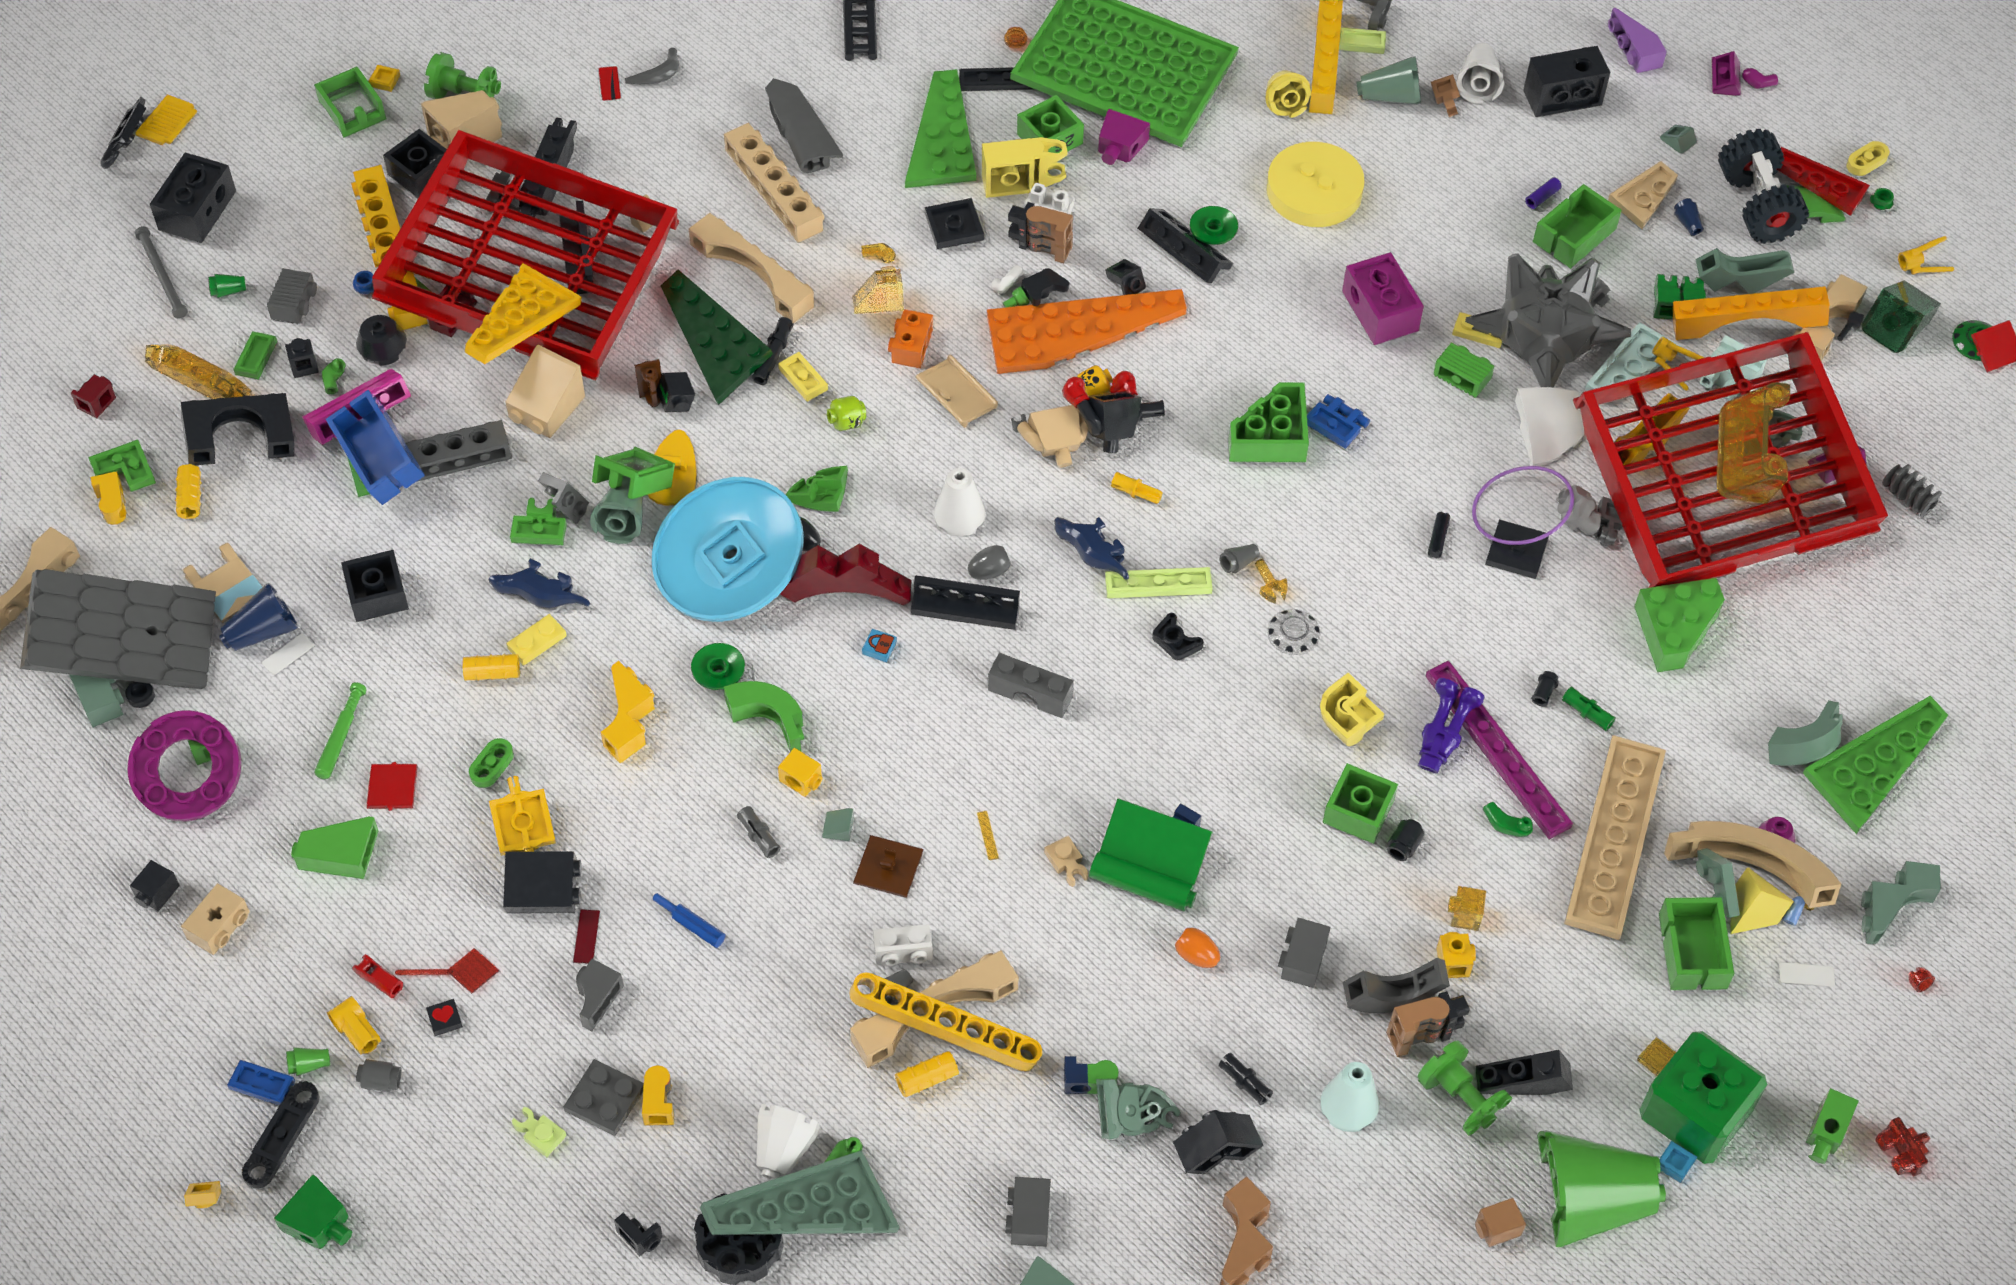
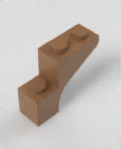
[1220,1176,1273,1285]

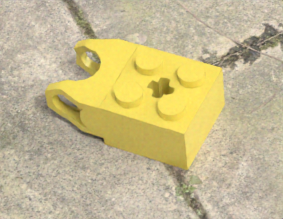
[982,137,1067,198]

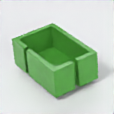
[1533,184,1622,269]
[1659,897,1734,990]

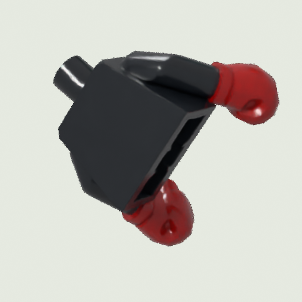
[1062,371,1142,453]

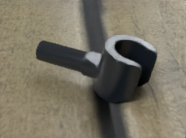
[1837,311,1864,341]

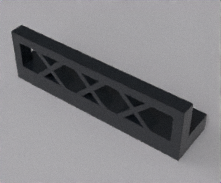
[559,200,593,294]
[1137,208,1234,283]
[911,575,1020,630]

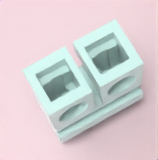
[1700,335,1767,401]

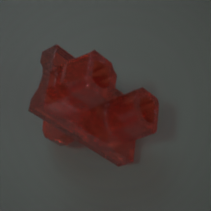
[1875,1117,1930,1177]

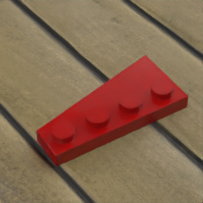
[1776,147,1870,216]

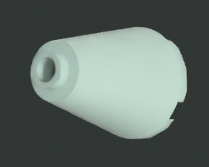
[1321,1062,1379,1132]

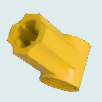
[326,996,381,1055]

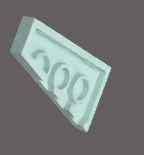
[1585,322,1682,391]

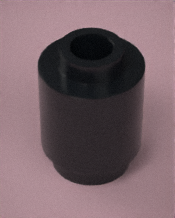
[1387,819,1425,861]

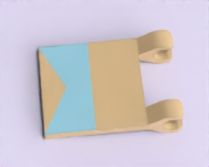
[183,543,262,623]

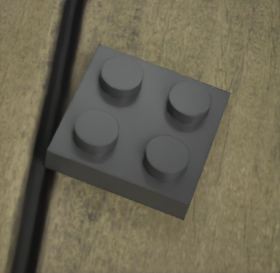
[563,1059,644,1136]

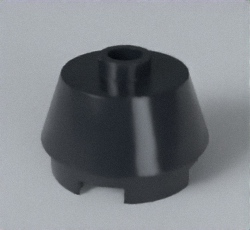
[356,315,407,366]

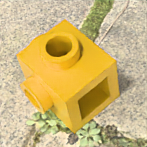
[1436,932,1476,978]

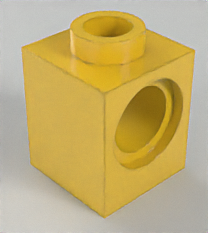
[778,748,822,797]

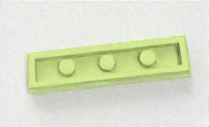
[1105,567,1212,598]

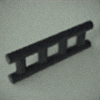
[843,0,877,61]

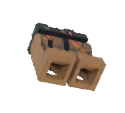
[1008,202,1073,264]
[1386,991,1470,1057]

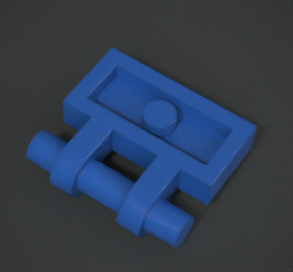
[1307,394,1370,449]

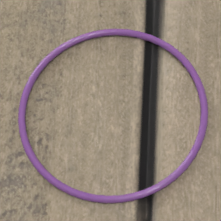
[1472,466,1574,545]

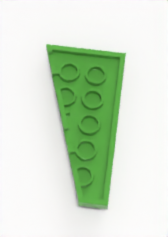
[905,69,976,188]
[1803,695,1948,835]

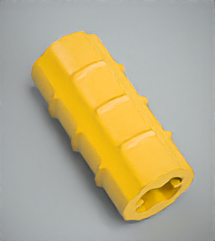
[175,464,202,519]
[463,653,520,681]
[895,1051,959,1098]

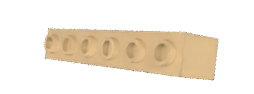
[724,122,824,243]

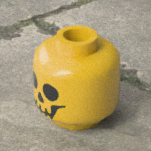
[1077,365,1113,396]

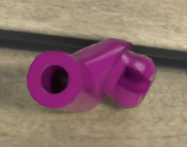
[1742,68,1778,89]

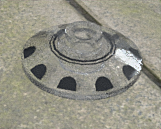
[1267,609,1321,655]

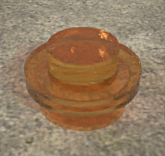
[1004,27,1027,48]

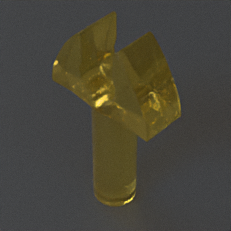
[1255,559,1288,604]

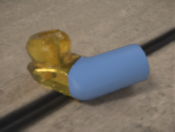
[1783,895,1815,926]

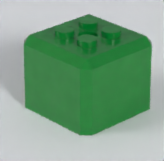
[1639,1031,1767,1164]

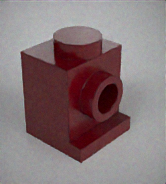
[71,374,116,419]

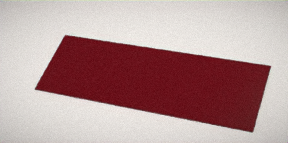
[573,909,600,963]

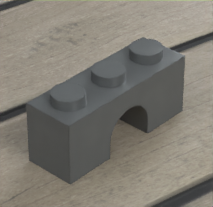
[988,653,1074,718]

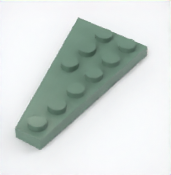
[700,1150,900,1235]

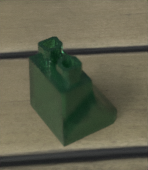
[1862,280,1941,353]

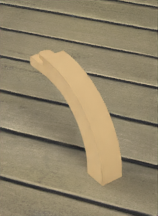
[1664,821,1841,908]

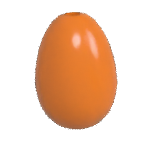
[1175,928,1221,968]

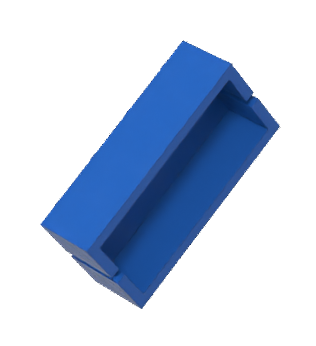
[326,390,425,505]

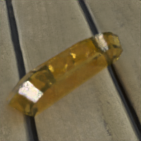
[145,344,252,399]

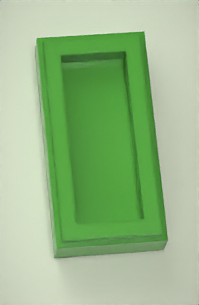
[233,331,278,380]

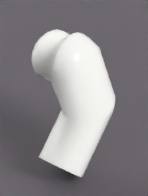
[991,265,1023,294]

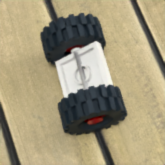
[1718,129,1809,244]

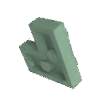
[1696,848,1740,918]

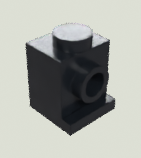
[285,338,319,378]

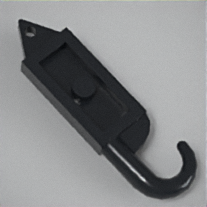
[101,96,146,169]

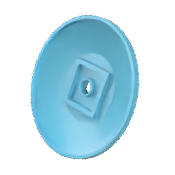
[652,477,804,622]

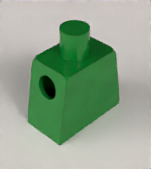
[274,1174,352,1249]

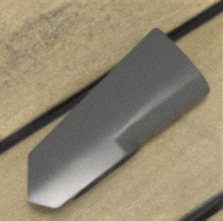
[765,78,843,173]

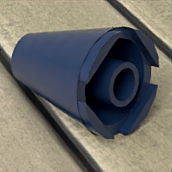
[219,583,299,651]

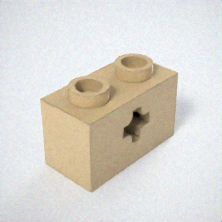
[181,883,250,955]

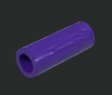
[1525,177,1562,209]

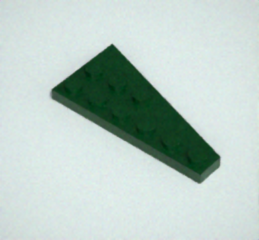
[660,269,773,405]

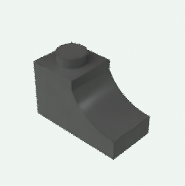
[576,959,624,1032]

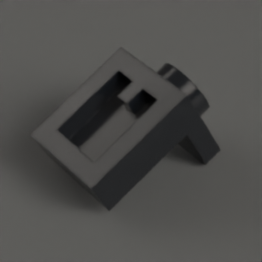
[1105,259,1146,295]
[614,1212,663,1257]

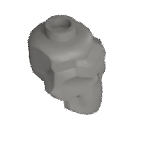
[1556,485,1601,535]

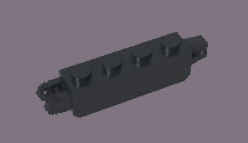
[519,117,577,218]

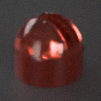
[1908,967,1935,992]

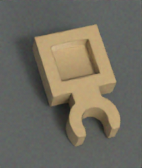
[1044,835,1088,887]

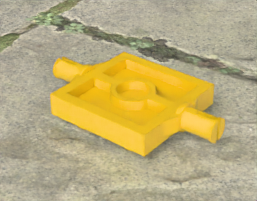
[489,776,556,856]

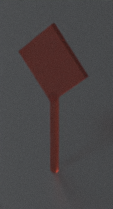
[395,948,499,994]

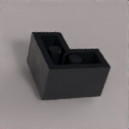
[1173,1110,1264,1174]

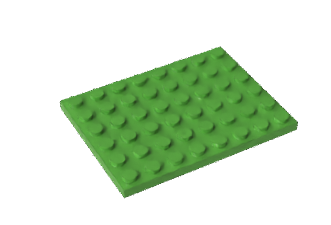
[1010,0,1239,147]

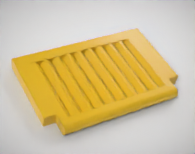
[135,94,197,146]

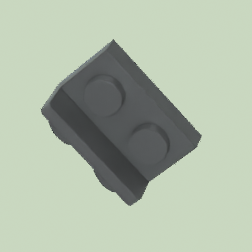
[538,472,589,524]

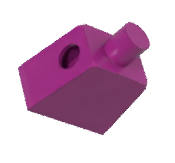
[1098,109,1150,165]

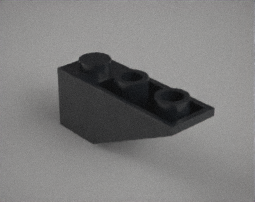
[1475,1050,1573,1095]

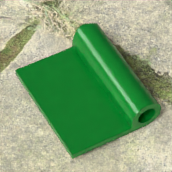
[1089,798,1213,912]

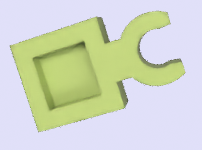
[511,1107,566,1158]

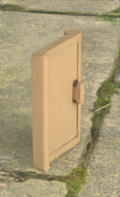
[915,354,998,428]

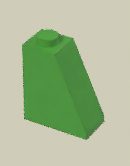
[291,816,379,879]

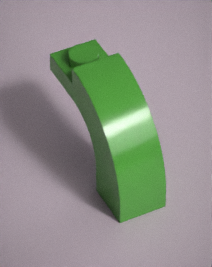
[723,681,804,752]

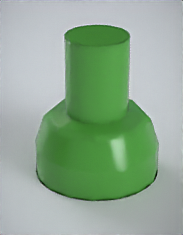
[1002,287,1030,308]

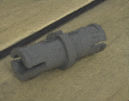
[737,806,781,858]

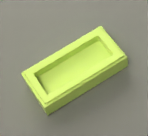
[1339,27,1386,54]

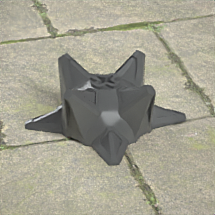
[1465,253,1631,388]

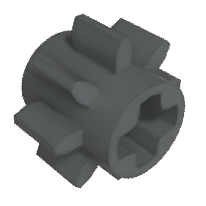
[1592,277,1611,308]

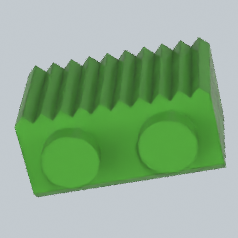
[1433,342,1495,398]

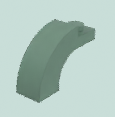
[1768,700,1843,766]

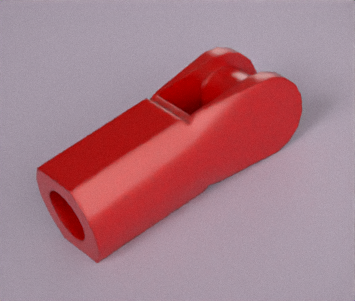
[352,954,403,998]

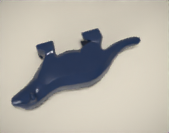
[1054,517,1129,580]
[488,558,590,608]

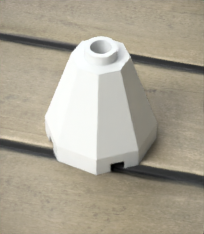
[757,1104,820,1180]

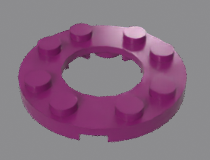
[127,710,241,821]

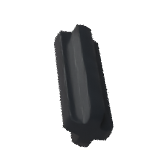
[1428,511,1451,558]

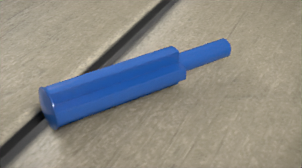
[653,893,726,948]

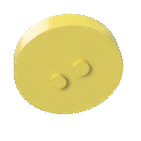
[1266,142,1364,227]

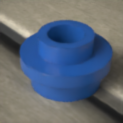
[353,271,374,294]

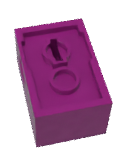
[1342,252,1424,345]

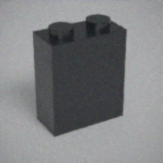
[503,851,582,913]

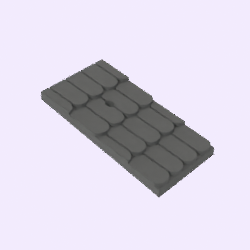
[20,569,216,689]

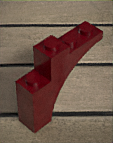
[779,543,912,606]

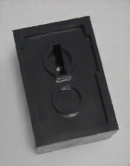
[1523,46,1611,117]
[149,152,236,243]

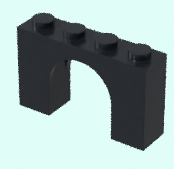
[181,393,294,466]

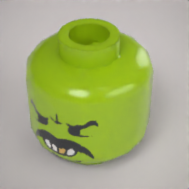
[826,396,866,431]

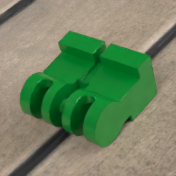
[1653,274,1706,320]

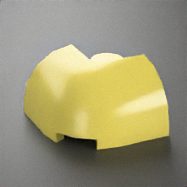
[1320,673,1384,747]

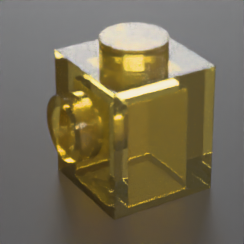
[1447,886,1486,931]

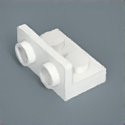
[873,924,933,966]

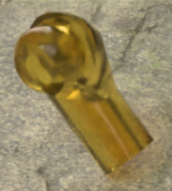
[861,243,896,263]

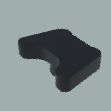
[1021,268,1070,306]
[1152,613,1204,661]

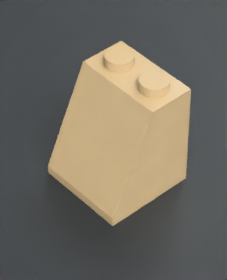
[421,90,502,149]
[505,345,585,438]

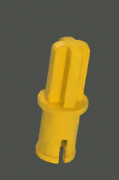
[1111,472,1163,504]

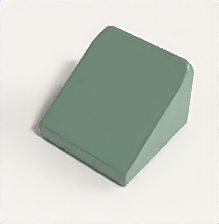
[1660,124,1697,154]
[822,808,854,841]

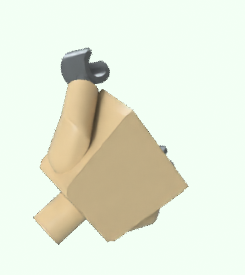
[1011,405,1089,468]

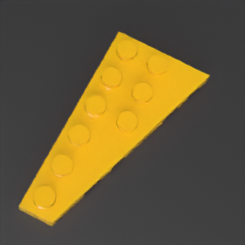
[465,263,582,364]

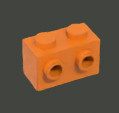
[888,309,933,369]

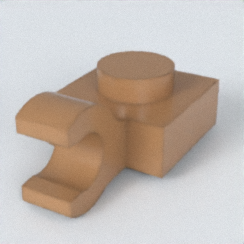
[1431,74,1460,117]

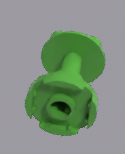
[424,52,501,99]
[1417,1040,1512,1136]

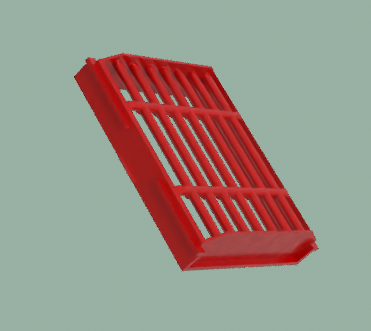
[372,130,679,381]
[1573,332,1888,588]

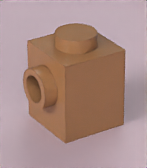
[1475,1198,1526,1247]

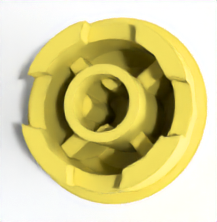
[1265,70,1311,118]

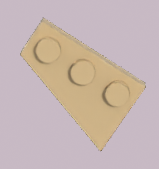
[1608,161,1678,229]

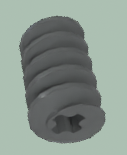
[1882,464,1942,518]

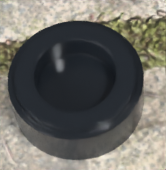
[125,682,155,708]

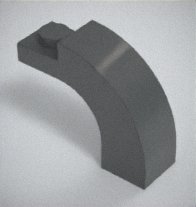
[1343,958,1450,1014]

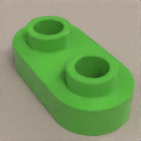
[469,738,514,788]

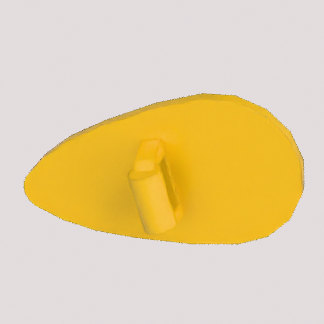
[648,429,697,506]

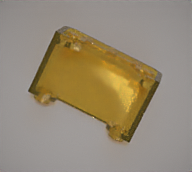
[1716,382,1790,504]

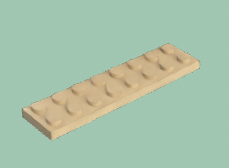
[1564,735,1666,940]

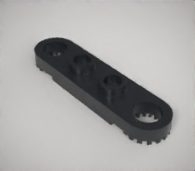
[242,1081,320,1189]

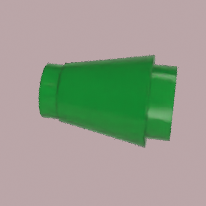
[208,274,246,298]

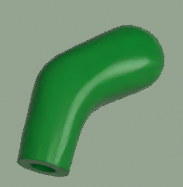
[1482,802,1533,837]

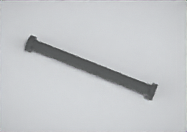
[134,226,188,319]

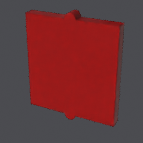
[1971,320,2016,373]
[367,762,418,811]

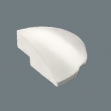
[1515,387,1585,466]

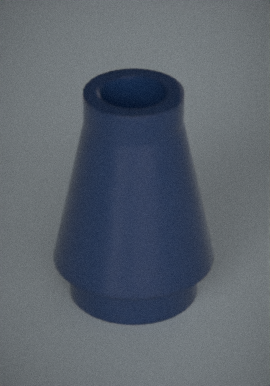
[1674,198,1704,236]

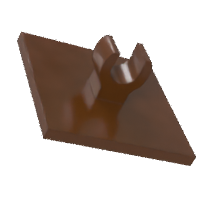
[853,835,924,898]

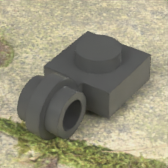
[1597,496,1623,546]

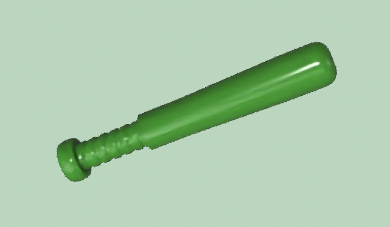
[314,682,367,779]

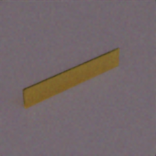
[977,811,999,860]

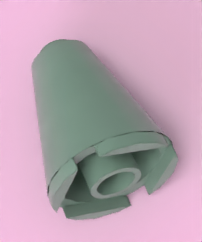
[1356,56,1421,104]
[590,475,643,544]

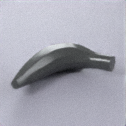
[625,48,679,84]

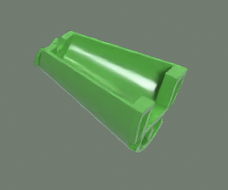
[1537,1130,1666,1247]

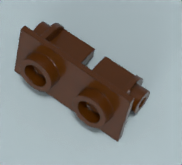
[634,359,662,407]

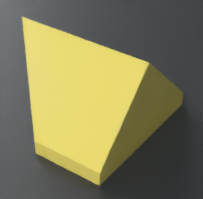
[1730,867,1794,934]

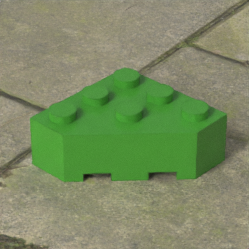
[1228,382,1309,462]
[1634,578,1725,672]

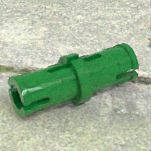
[1562,686,1616,731]

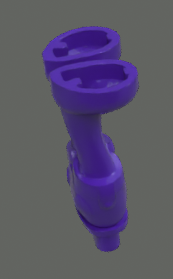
[1418,678,1485,774]

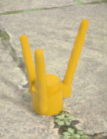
[1898,236,1954,275]
[1652,336,1704,391]

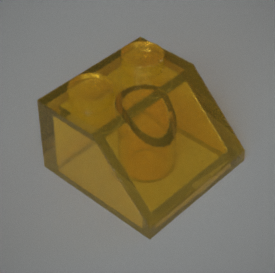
[852,266,904,314]

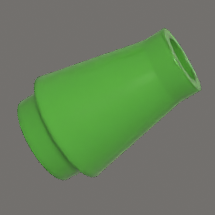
[286,1047,330,1076]

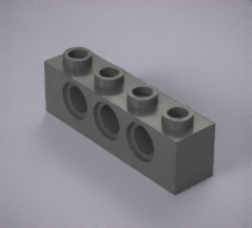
[406,420,512,482]

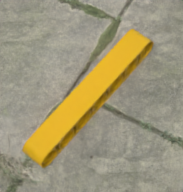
[849,972,1042,1071]

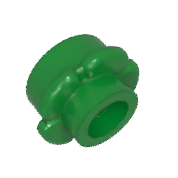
[1870,188,1894,210]

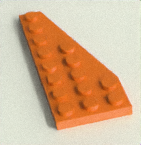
[987,289,1186,374]

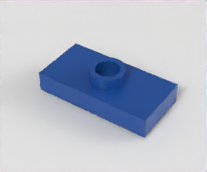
[227,1060,295,1105]

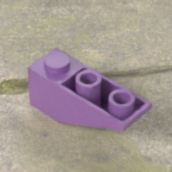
[1608,8,1667,73]

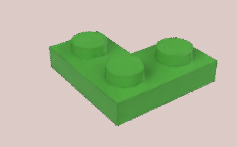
[88,439,156,492]

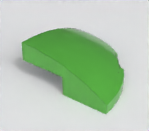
[1786,185,1845,223]
[786,465,848,512]

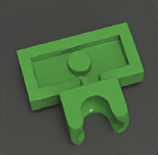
[510,498,567,545]

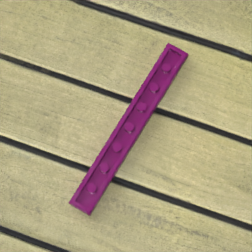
[1425,660,1573,840]

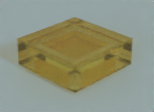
[1637,1037,1676,1076]

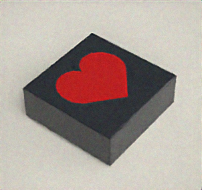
[426,999,463,1036]

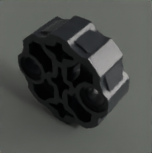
[694,1193,784,1285]

